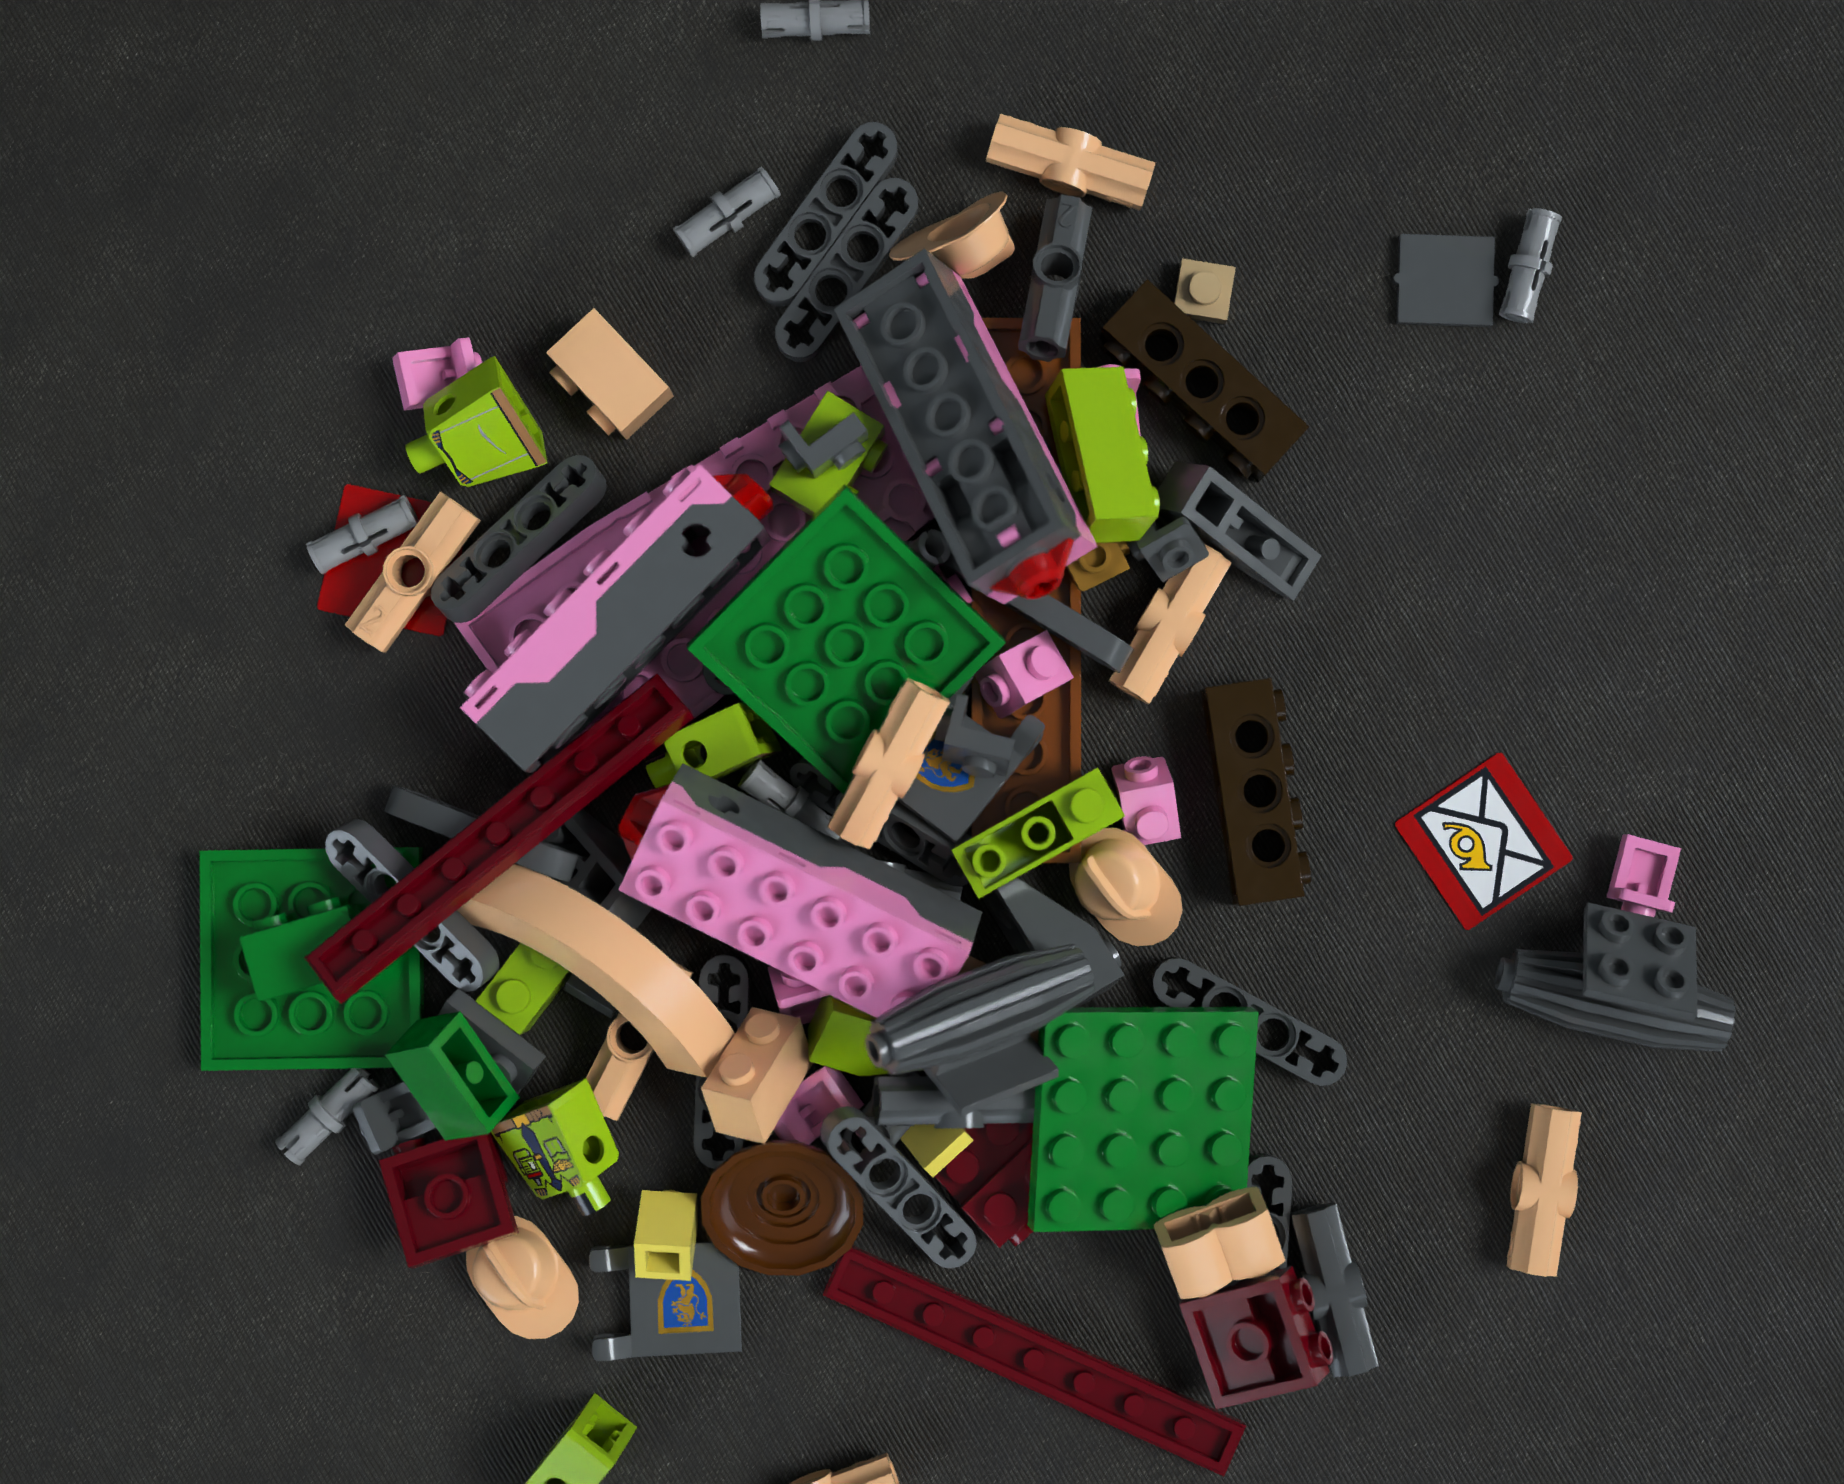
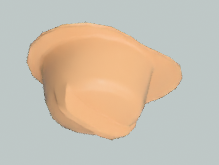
[889,191,1015,279]
[1069,828,1183,946]
[466,1216,579,1339]

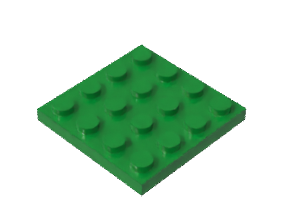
[687,484,1006,794]
[199,847,424,1071]
[1027,1007,1259,1232]

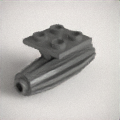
[1495,902,1735,1052]
[865,944,1095,1117]

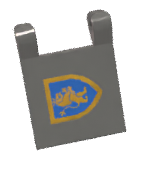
[897,674,1045,844]
[589,1241,742,1361]

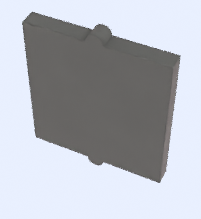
[1392,234,1499,327]

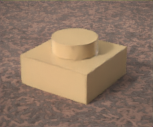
[1174,258,1236,324]

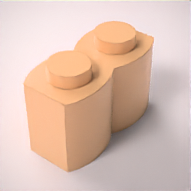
[1153,1187,1285,1299]

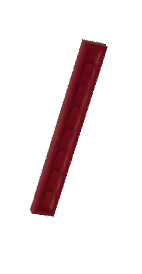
[304,673,694,1004]
[822,1246,1246,1476]

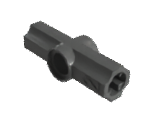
[1018,194,1092,362]
[872,1076,1035,1129]
[1290,1202,1379,1378]

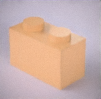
[546,308,674,440]
[701,1007,813,1144]

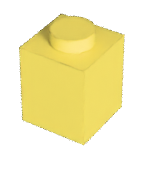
[634,1190,698,1281]

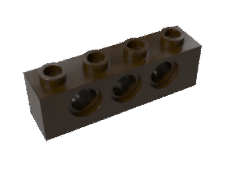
[1100,279,1309,482]
[1201,678,1311,906]

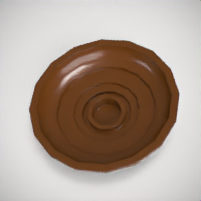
[701,1140,863,1276]

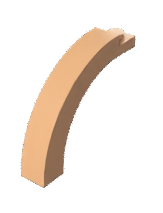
[457,864,735,1078]

